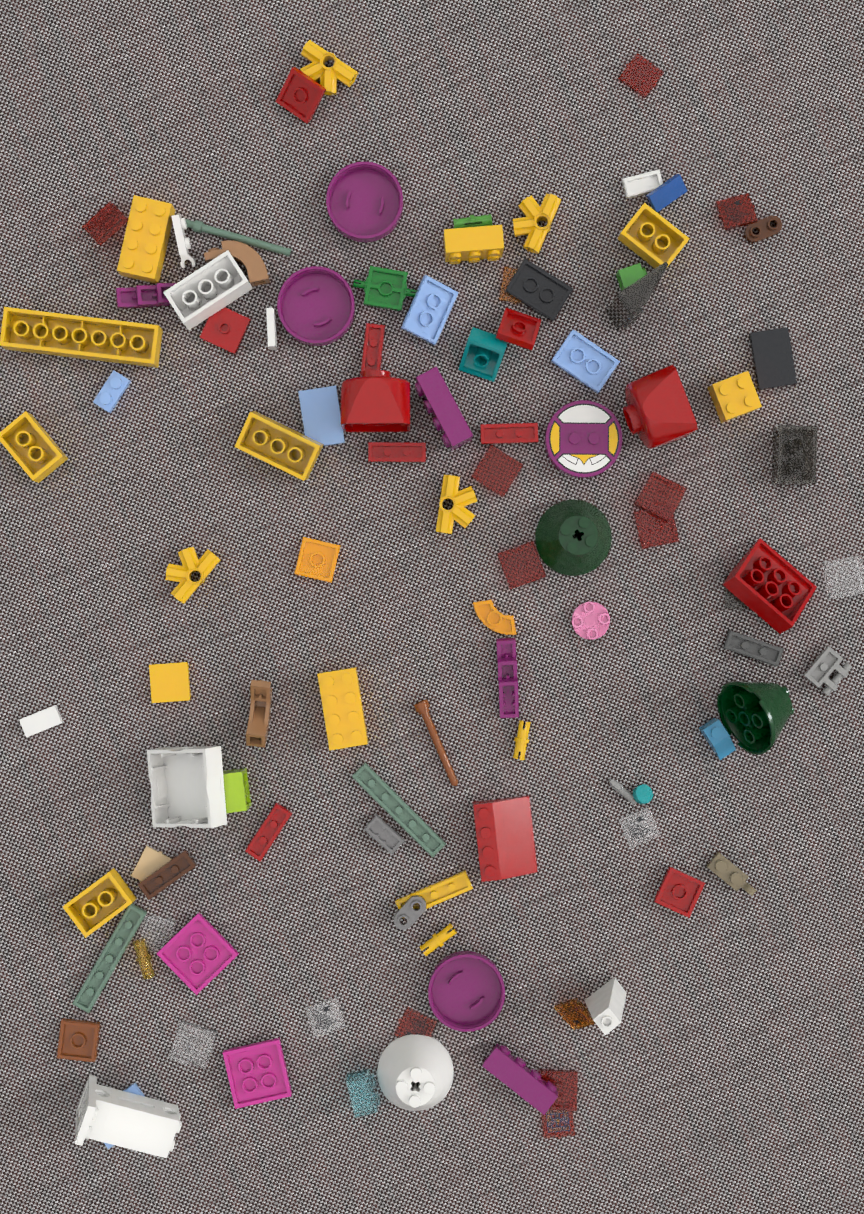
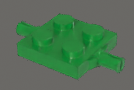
[353,266,417,312]

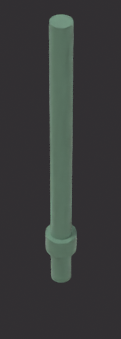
[185,219,292,257]

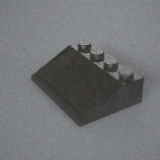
[606,262,668,331]

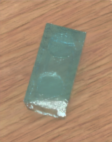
[346,1069,381,1118]

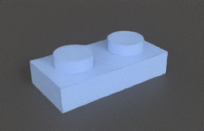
[93,370,131,413]

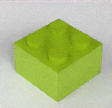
[223,768,251,813]

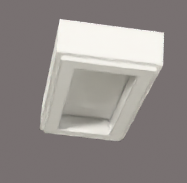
[622,170,663,199]
[266,308,277,350]
[19,705,63,738]

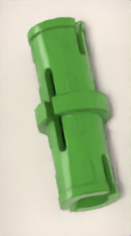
[453,214,492,229]

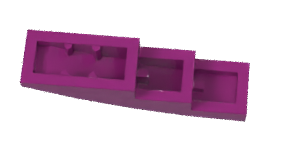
[115,283,177,309]
[496,638,519,718]

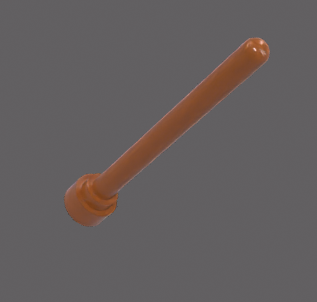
[413,699,458,786]

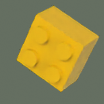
[708,371,762,423]

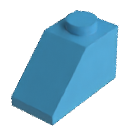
[699,718,736,760]

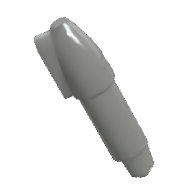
[608,778,637,804]

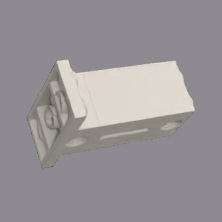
[75,1075,182,1158]

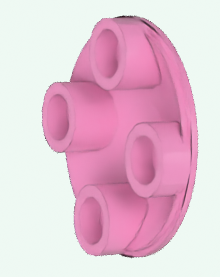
[572,602,610,640]

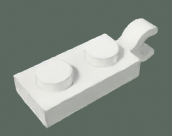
[171,214,196,268]

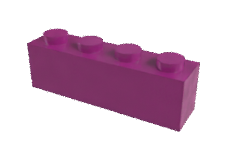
[482,1043,558,1115]

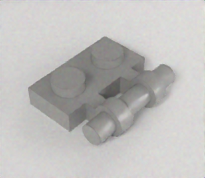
[803,646,852,696]

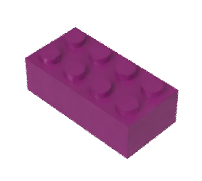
[414,366,473,451]

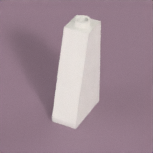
[584,977,627,1035]

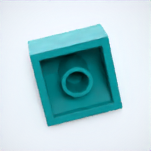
[458,327,508,382]

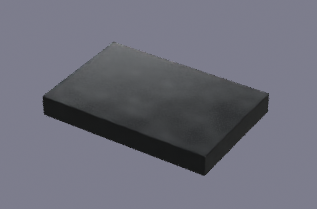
[504,259,573,322]
[749,327,797,390]

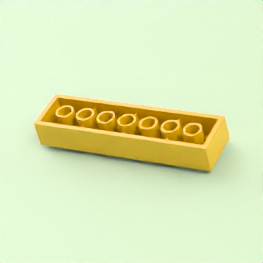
[0,307,163,368]

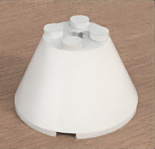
[377,1034,454,1111]

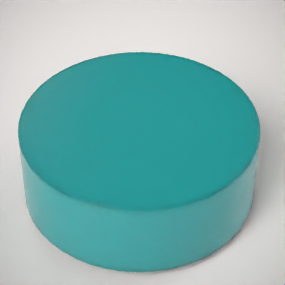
[633,784,653,804]

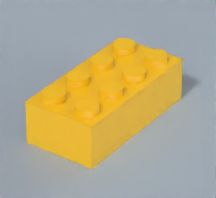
[117,195,175,284]
[235,411,324,481]
[317,667,368,750]

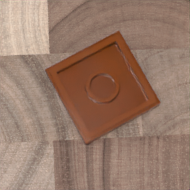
[57,1018,101,1063]

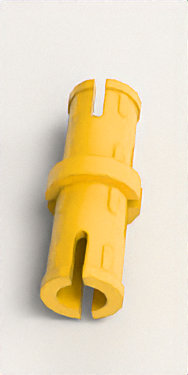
[513,720,531,760]
[419,923,457,957]

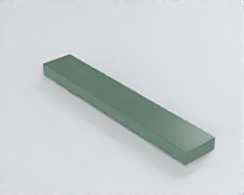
[351,762,446,858]
[72,903,147,1013]

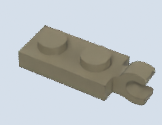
[706,852,757,896]

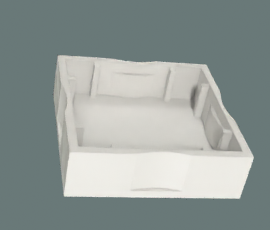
[147,746,227,828]

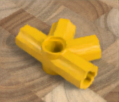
[300,40,358,96]
[513,193,561,254]
[435,475,477,534]
[165,547,221,604]

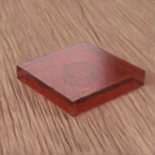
[82,201,128,245]
[471,445,523,498]
[634,471,687,523]
[633,504,679,549]
[497,541,546,590]
[539,1069,578,1111]

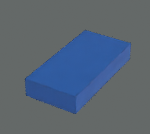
[646,174,688,212]

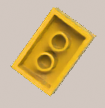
[617,203,690,274]
[443,225,504,264]
[0,411,68,483]
[63,868,137,938]

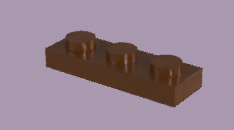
[138,850,197,900]

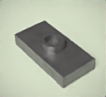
[364,814,405,855]

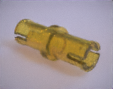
[132,938,155,980]

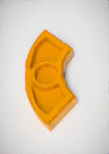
[473,600,516,635]

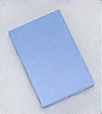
[401,275,459,345]
[551,329,620,394]
[298,386,345,446]

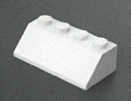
[163,250,253,330]

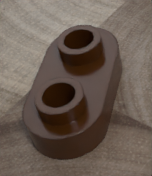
[744,215,782,244]

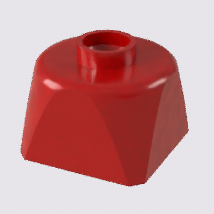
[623,365,698,449]
[341,370,410,432]

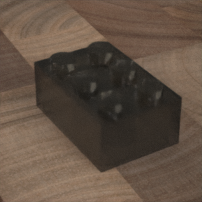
[772,425,817,486]

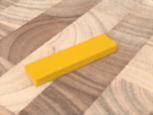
[395,870,473,919]

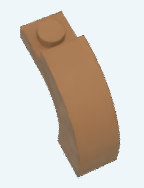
[204,240,270,287]
[246,680,272,748]

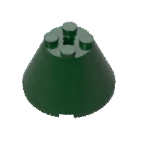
[535,500,612,576]
[717,681,794,755]

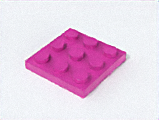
[156,912,239,995]
[222,1038,292,1109]

